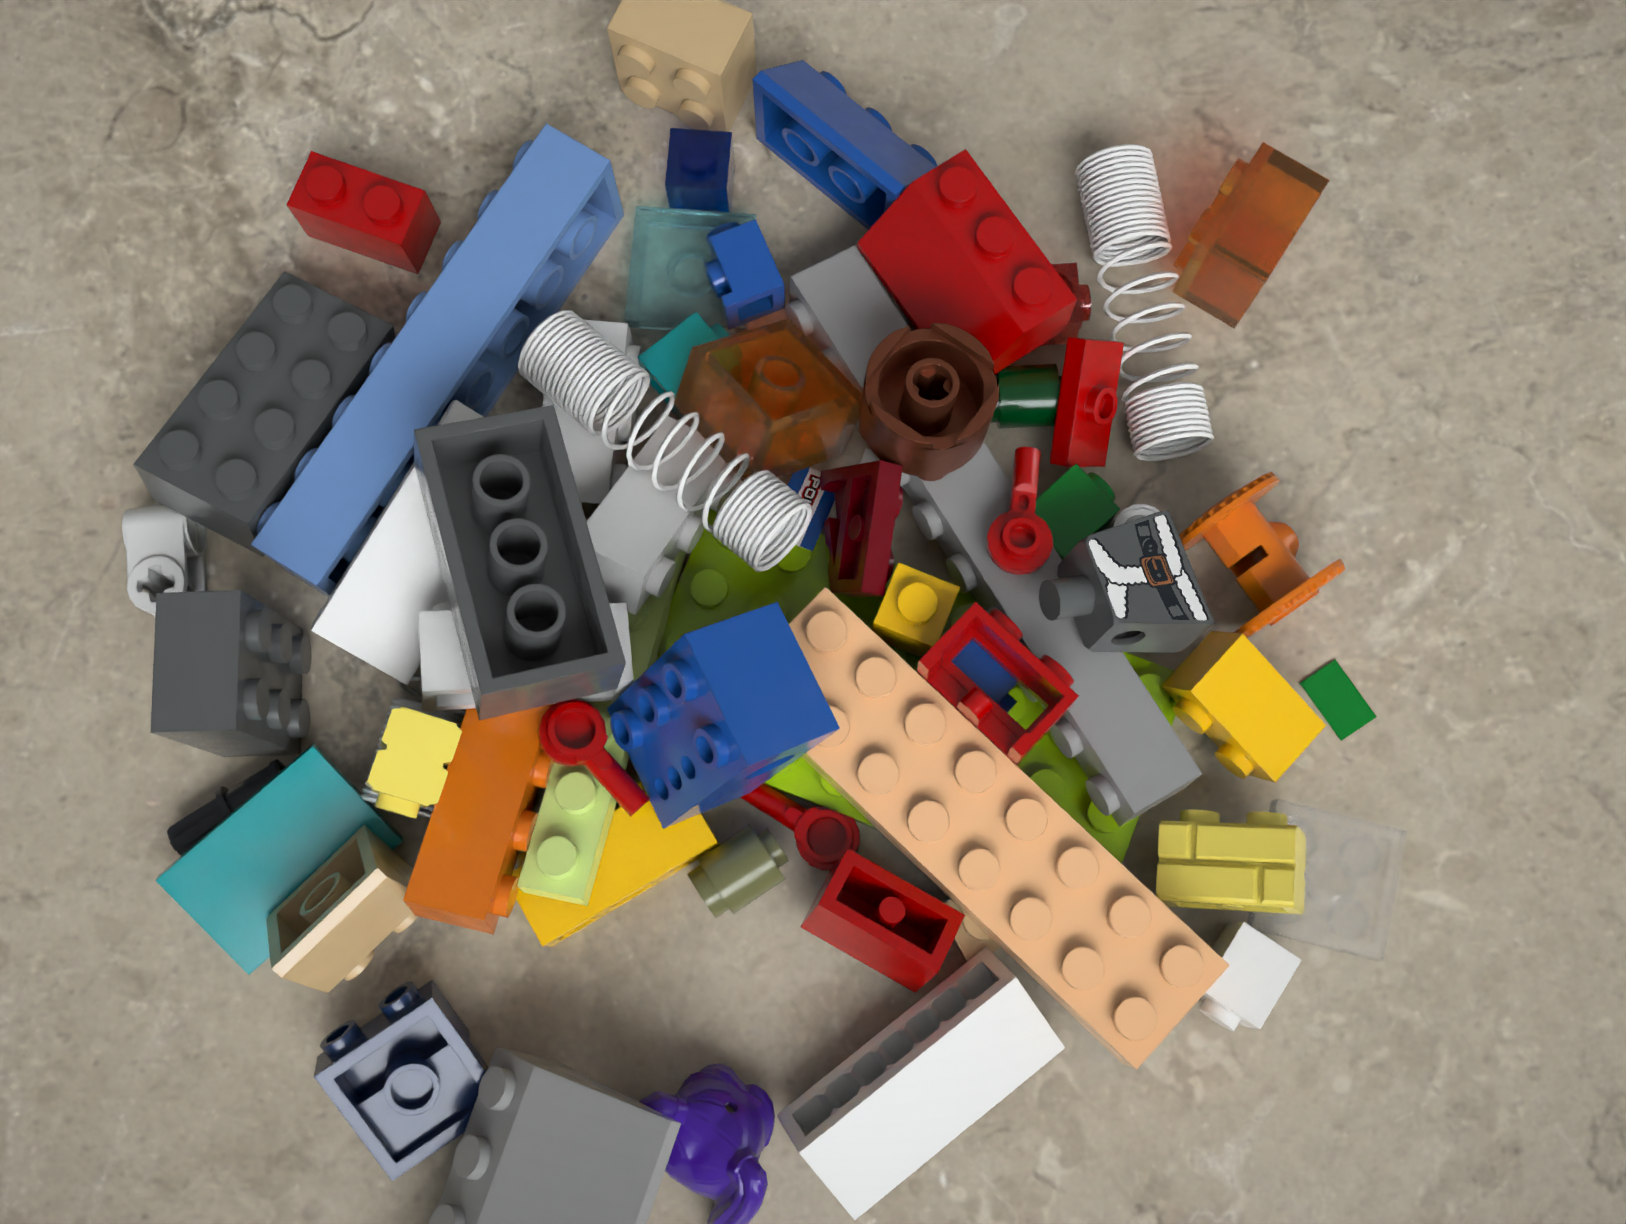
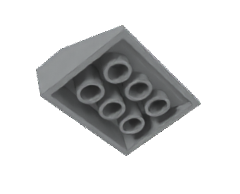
[428,1046,681,1224]

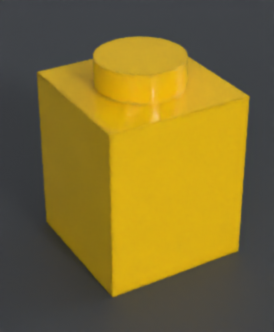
[872,562,960,658]

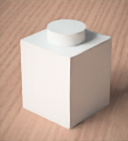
[1199,922,1302,1032]

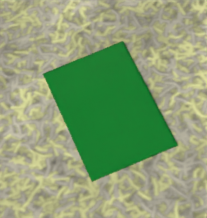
[1300,659,1377,741]

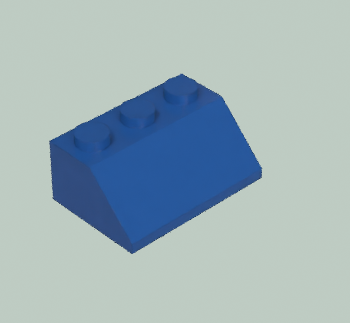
[752,60,938,230]

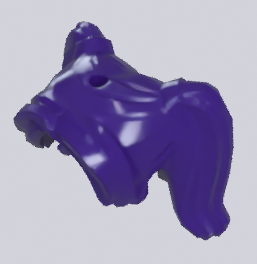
[639,1063,775,1224]

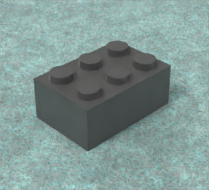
[150,590,312,757]

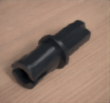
[167,759,285,856]

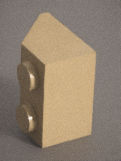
[266,824,418,993]

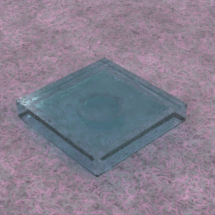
[624,206,757,336]

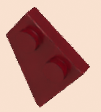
[820,460,903,597]

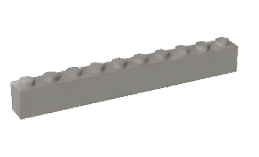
[785,245,1202,827]

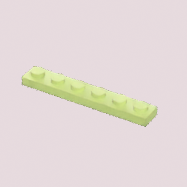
[517,550,686,906]

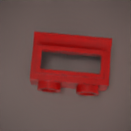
[917,602,1079,765]

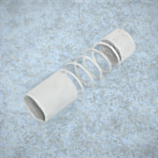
[1075,144,1215,461]
[518,310,812,572]

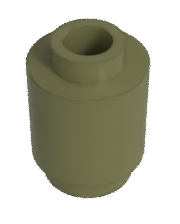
[687,824,789,918]

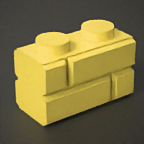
[367,706,462,818]
[1156,810,1306,915]

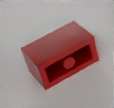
[286,151,441,274]
[800,848,965,993]

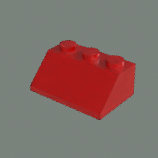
[857,149,1077,374]

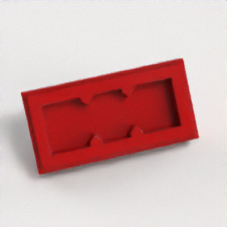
[1050,337,1124,467]

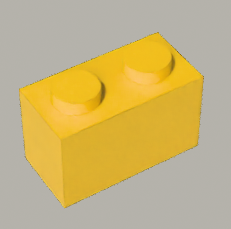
[1161,631,1326,783]

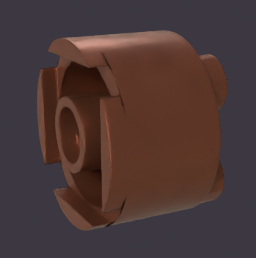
[859,323,999,481]

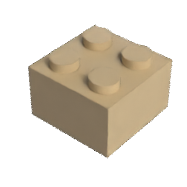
[607,0,757,136]

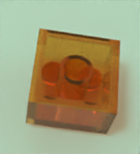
[1172,142,1330,329]
[674,318,862,481]

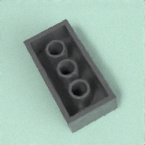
[133,271,396,557]
[414,405,626,720]

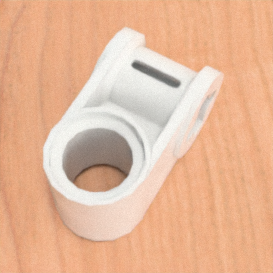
[122,504,207,617]

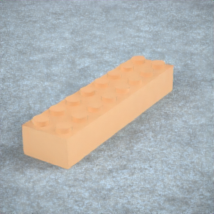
[789,587,1230,1069]

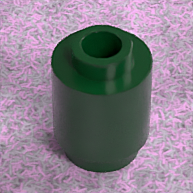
[991,363,1062,429]

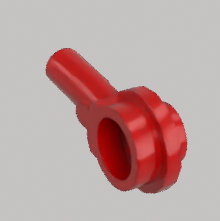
[986,446,1053,575]
[537,699,650,817]
[740,783,860,871]

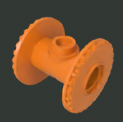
[1179,472,1345,639]

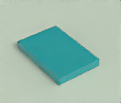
[155,743,402,975]

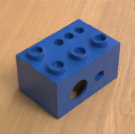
[607,602,840,829]

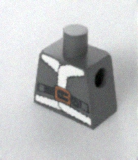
[1039,510,1214,653]

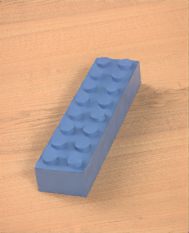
[251,123,624,597]

